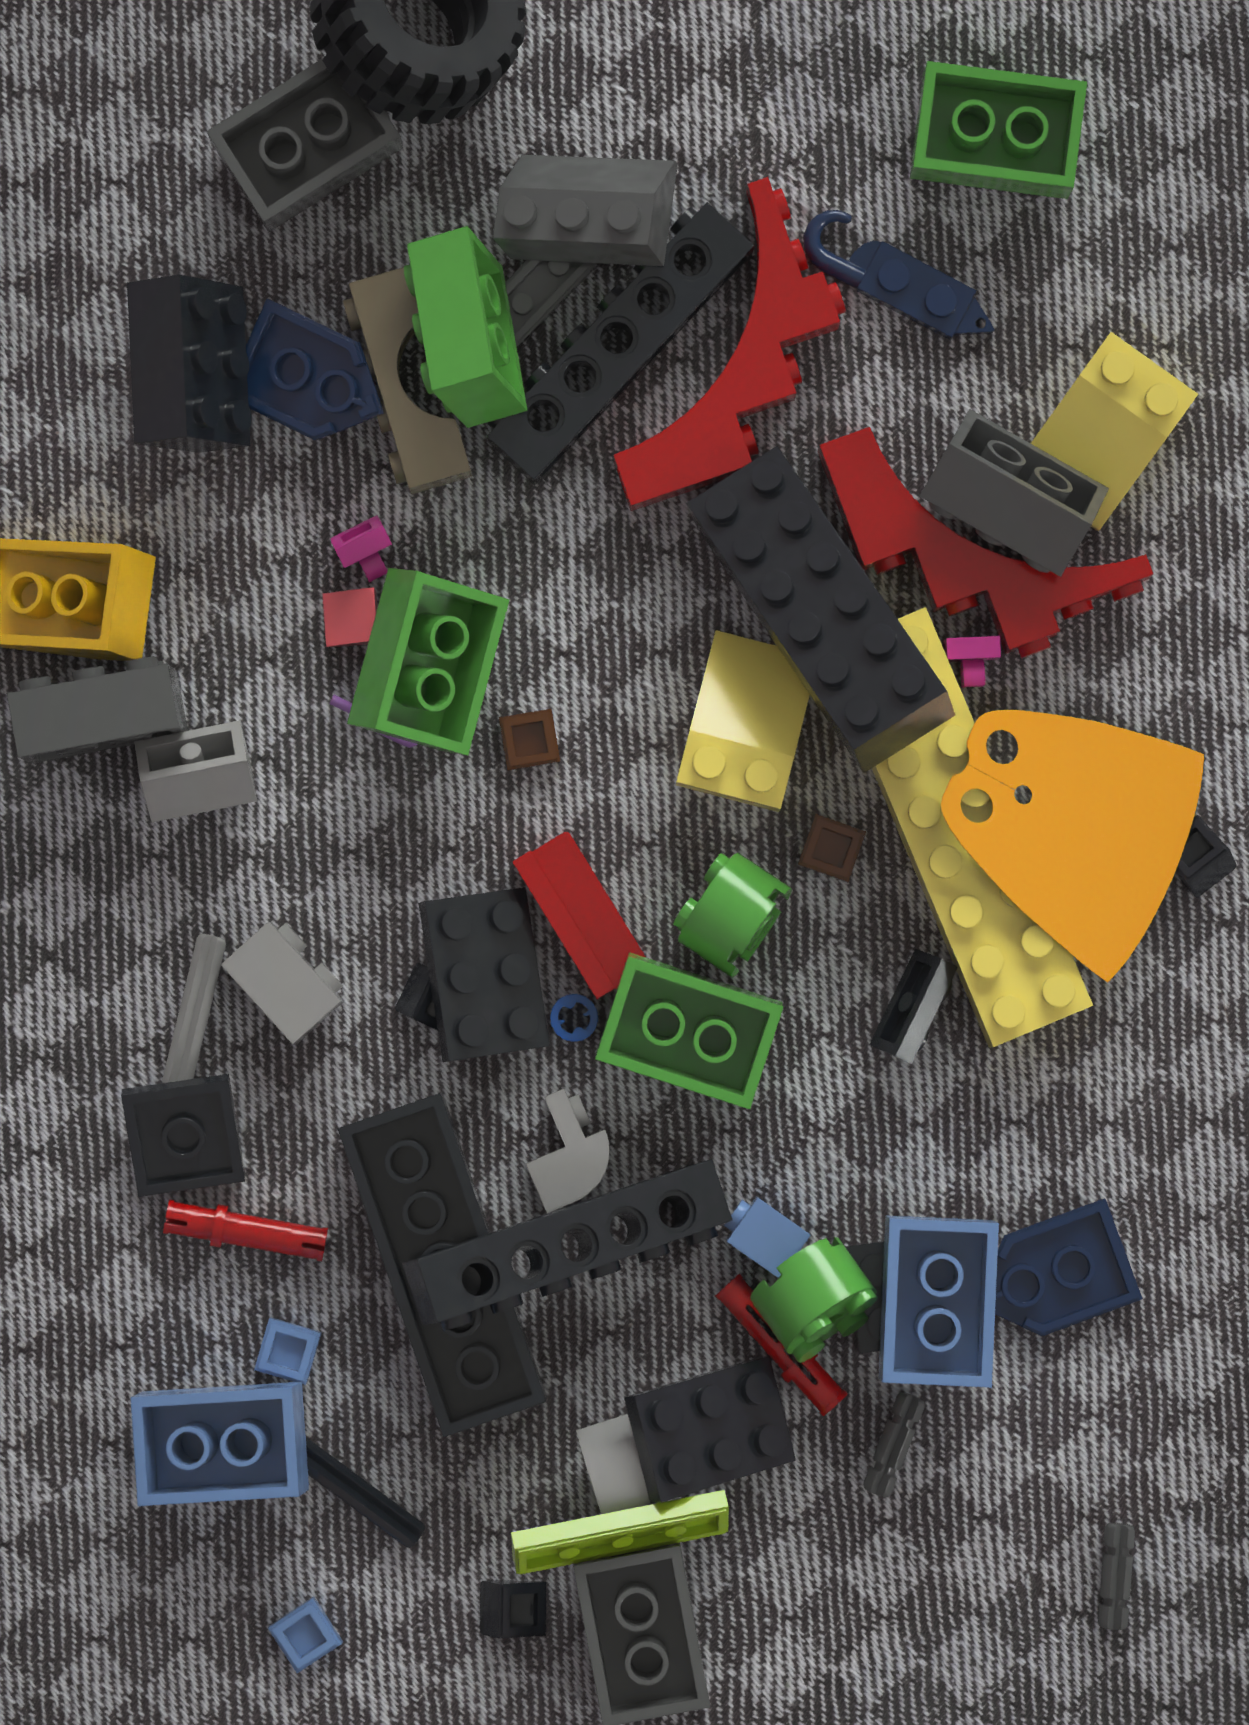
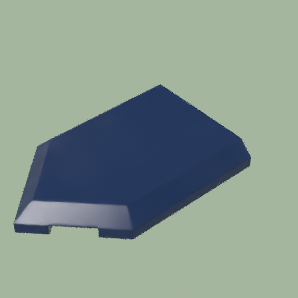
[246,298,384,441]
[995,1198,1143,1336]

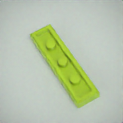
[511,1490,729,1575]

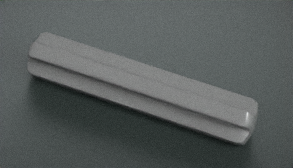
[162,933,226,1083]

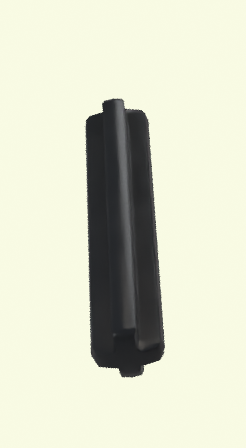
[306,1437,426,1548]

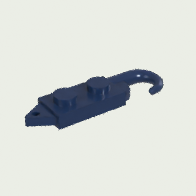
[803,210,995,341]

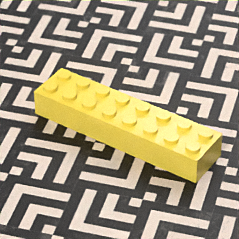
[872,607,1093,1047]

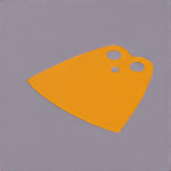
[941,710,1204,983]

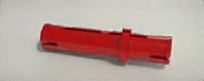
[163,1200,328,1262]
[715,1273,848,1416]

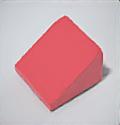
[323,587,377,647]

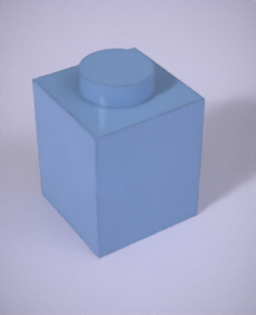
[724,1196,811,1278]

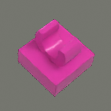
[330,515,392,582]
[943,636,1001,688]

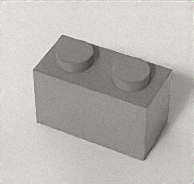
[134,720,257,823]
[221,921,344,1045]

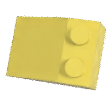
[1031,332,1198,532]
[676,630,810,812]

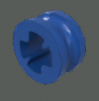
[550,994,598,1042]

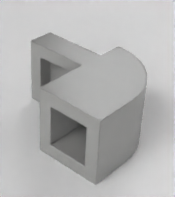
[526,1088,610,1213]
[576,1414,656,1514]

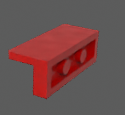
[512,832,646,1000]

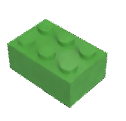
[910,61,1087,199]
[404,226,528,428]
[347,568,510,756]
[595,952,784,1110]

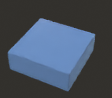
[254,1317,322,1385]
[268,1597,343,1673]

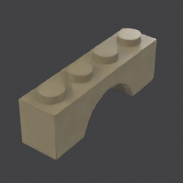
[343,267,472,495]

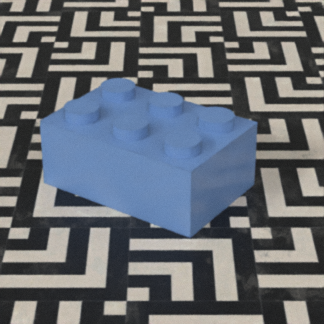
[878,1215,999,1388]
[130,1382,309,1506]

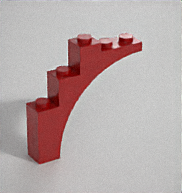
[613,177,846,511]
[817,427,1153,658]

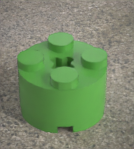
[673,852,792,978]
[750,1237,877,1363]

